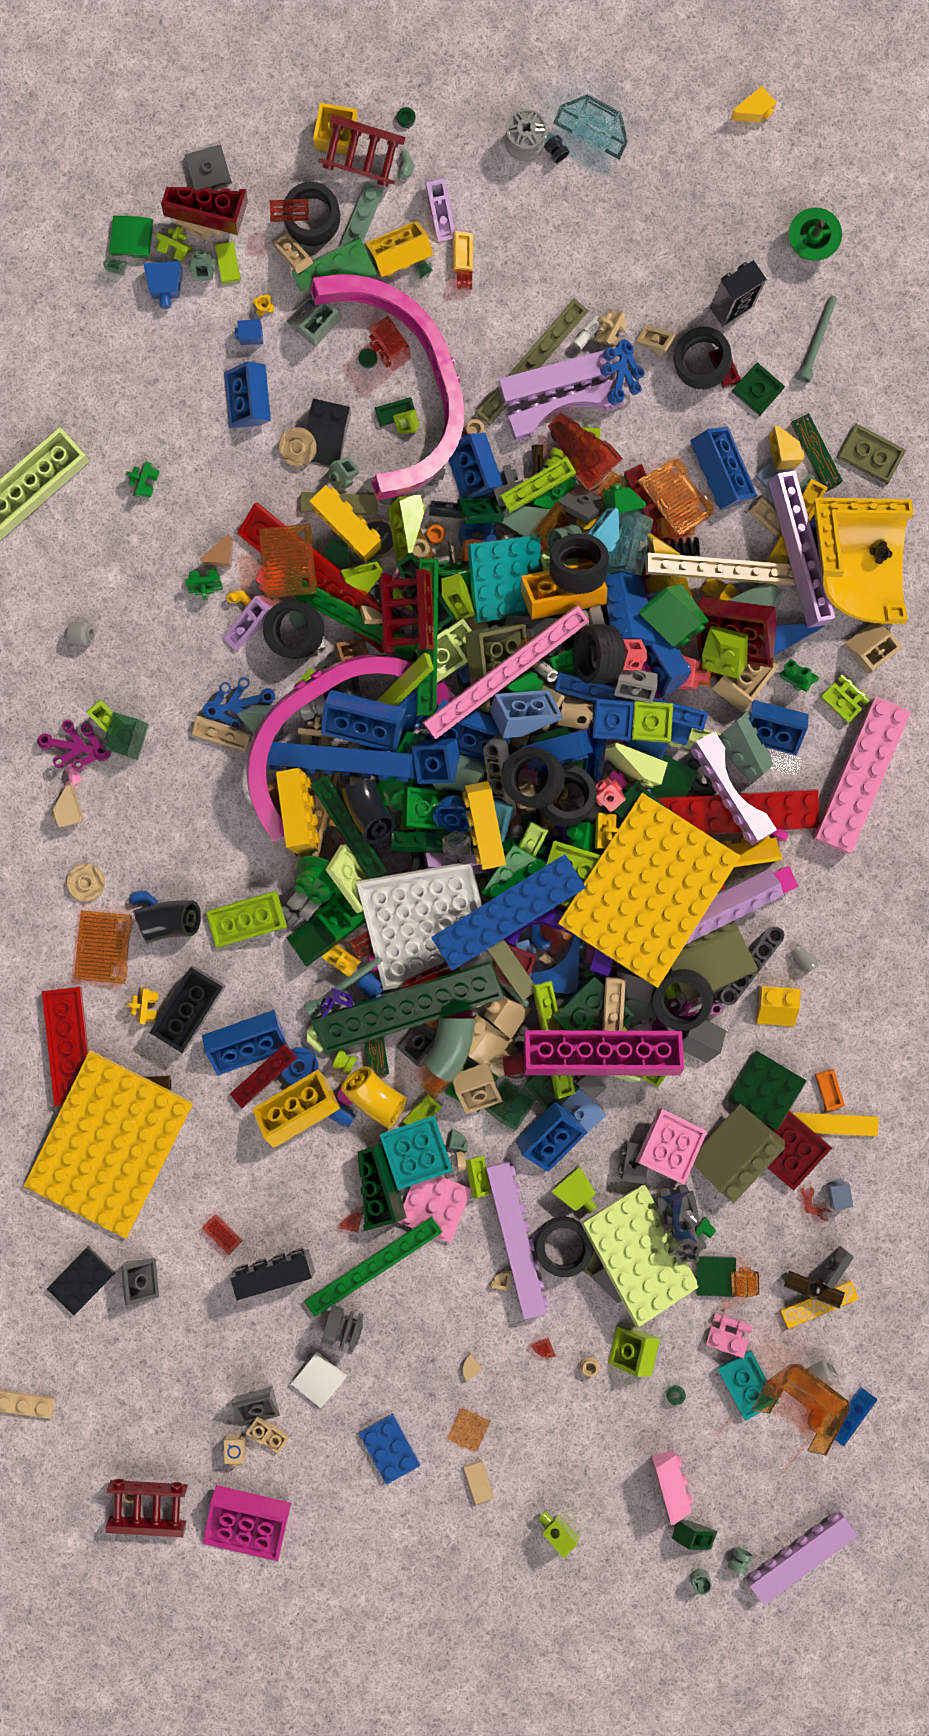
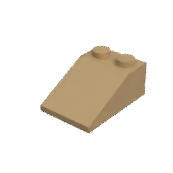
[713,662,778,712]
[468,1014,520,1078]

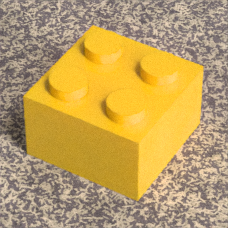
[313,103,359,155]

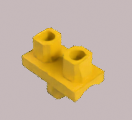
[595,813,618,849]
[322,945,361,977]
[126,987,159,1024]

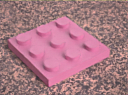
[635,1108,707,1185]
[398,1176,471,1243]

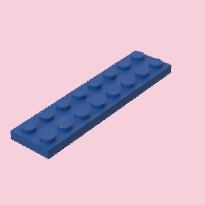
[431,854,586,970]

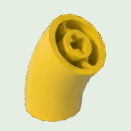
[341,1066,407,1129]

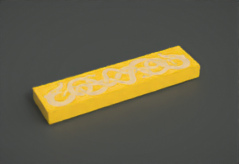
[780,1280,859,1329]

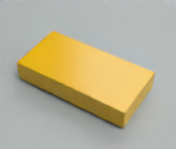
[453,231,473,273]

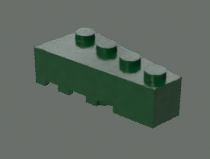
[396,552,456,632]
[358,1144,407,1231]

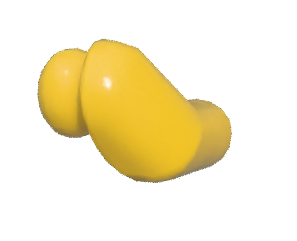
[226,590,252,607]

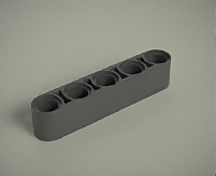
[483,735,517,824]
[718,927,785,1005]

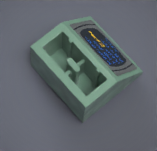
[287,294,340,347]

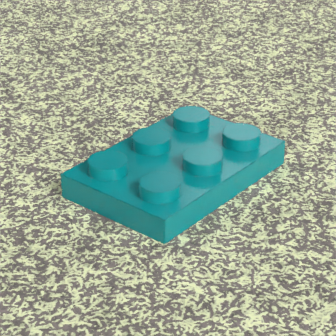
[717,1349,779,1421]

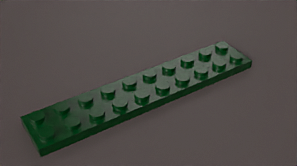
[311,961,505,1054]

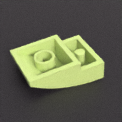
[415,618,472,683]

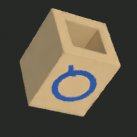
[224,1435,246,1467]

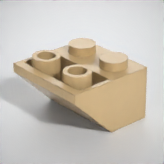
[844,623,903,674]

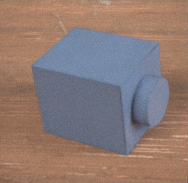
[827,1179,854,1210]

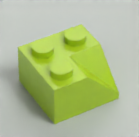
[702,626,748,679]

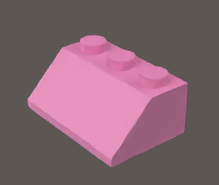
[652,1450,693,1525]

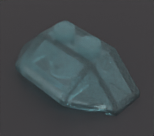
[553,94,628,160]

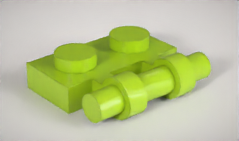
[820,674,870,724]

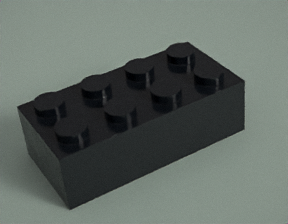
[710,260,767,327]
[149,966,226,1053]
[230,1247,315,1301]

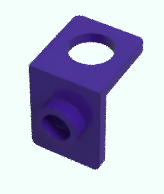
[320,988,353,1018]

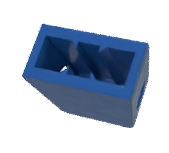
[144,261,183,309]

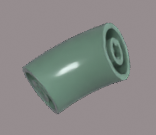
[433,754,488,792]
[425,1018,475,1082]

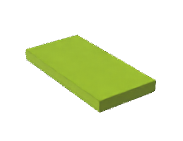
[206,891,287,948]

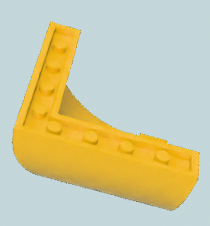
[814,498,914,624]

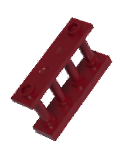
[318,114,406,187]
[379,569,435,654]
[105,1479,188,1538]

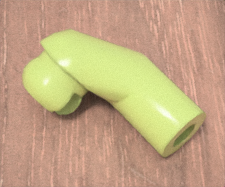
[306,1025,323,1053]

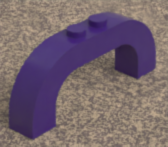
[504,907,613,977]

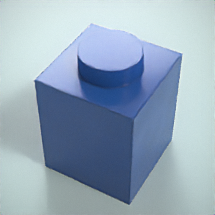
[235,319,264,345]

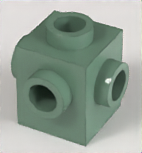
[188,250,217,281]
[325,457,359,490]

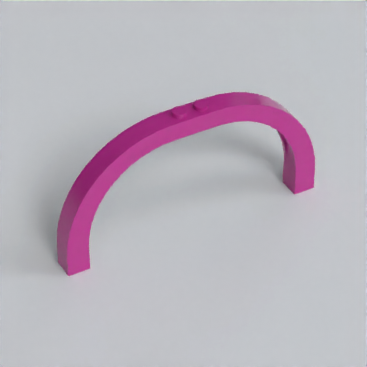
[309,274,464,500]
[247,654,456,843]

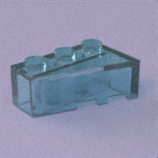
[608,512,653,575]

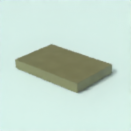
[837,423,906,485]

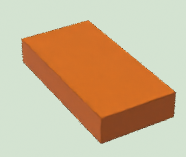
[815,1069,845,1111]

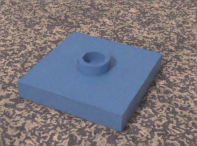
[561,1087,607,1132]

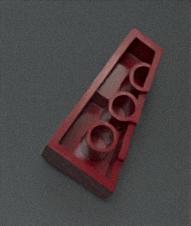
[161,187,248,235]

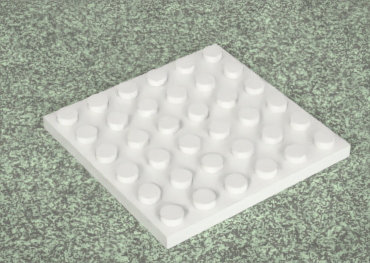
[357,861,493,990]

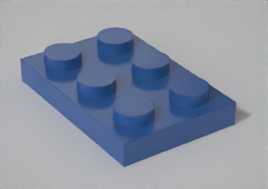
[359,1413,421,1485]

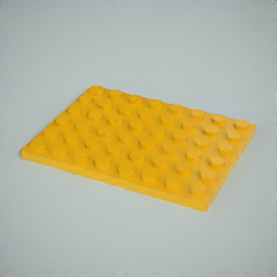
[558,793,741,988]
[24,1050,194,1239]

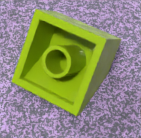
[608,1326,660,1377]

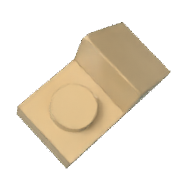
[636,325,676,358]

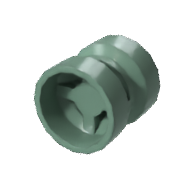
[728,1547,753,1575]
[690,1569,712,1595]

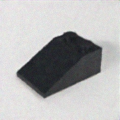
[306,398,351,466]

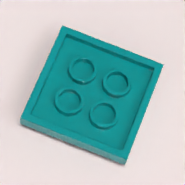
[379,1115,453,1190]

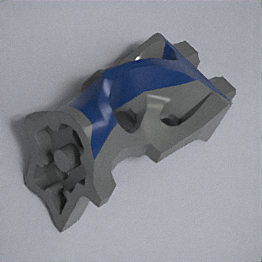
[657,1184,707,1265]

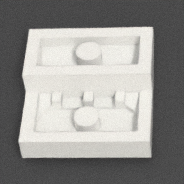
[291,1352,347,1408]

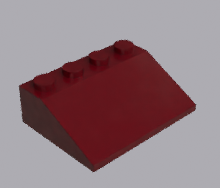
[697,597,777,668]

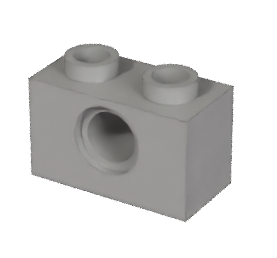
[614,670,657,703]

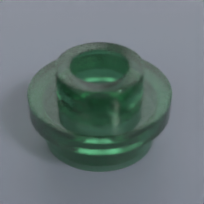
[415,261,433,278]
[666,1385,686,1405]

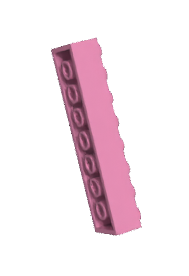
[812,696,911,854]

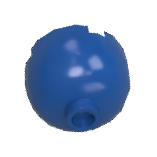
[433,795,470,834]

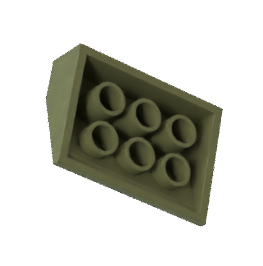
[465,624,530,712]
[670,921,758,1004]
[694,1104,785,1203]

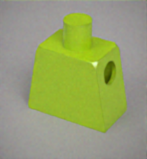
[551,1165,597,1214]
[538,1511,580,1558]

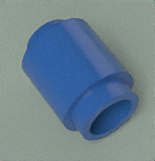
[355,972,383,998]
[328,1101,356,1128]

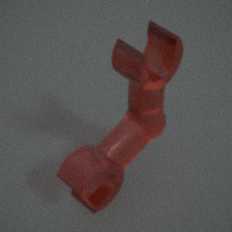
[801,1187,831,1221]

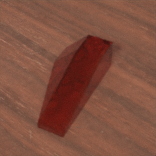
[548,413,623,489]

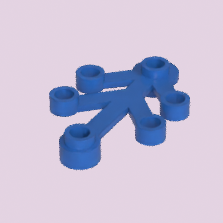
[600,339,645,406]
[202,677,276,729]

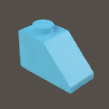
[587,507,620,553]

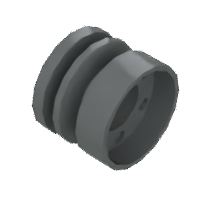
[320,1305,364,1355]

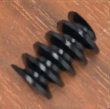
[663,537,700,557]

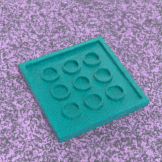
[467,535,542,623]

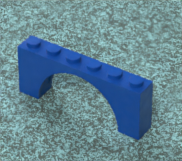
[531,908,583,993]

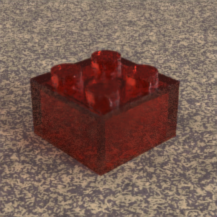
[369,316,411,371]

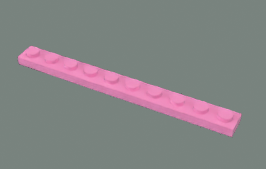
[423,606,589,739]

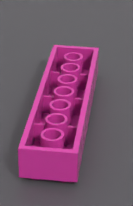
[523,1030,684,1076]

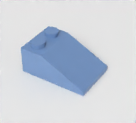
[490,690,563,738]

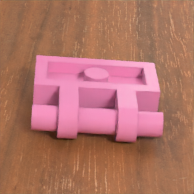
[706,1313,753,1358]

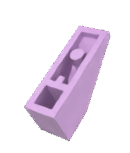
[424,176,455,242]
[223,594,276,651]

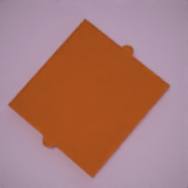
[448,1408,490,1452]

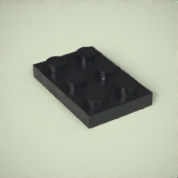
[47,1246,115,1316]

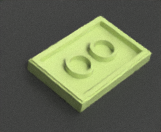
[326,844,368,913]

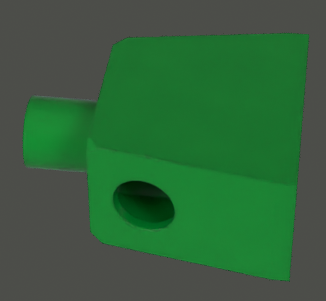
[567,822,602,855]

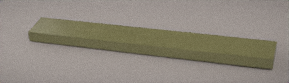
[475,298,589,426]

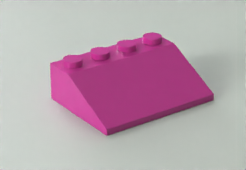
[203,1485,291,1561]

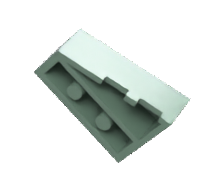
[718,711,774,784]

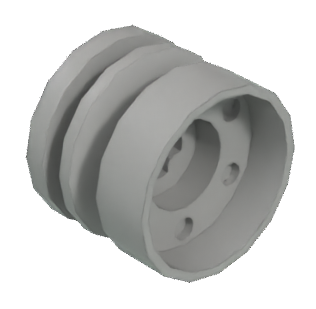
[506,109,547,162]

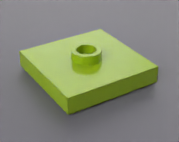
[631,700,673,743]

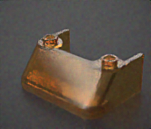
[752,1364,850,1456]

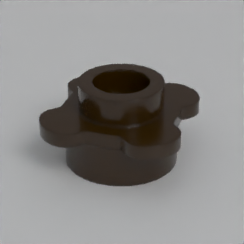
[870,541,893,564]

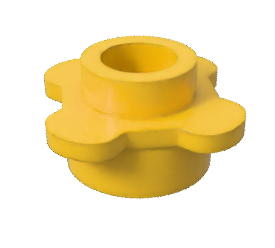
[253,294,275,316]

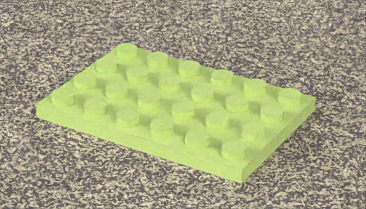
[581,1184,698,1327]

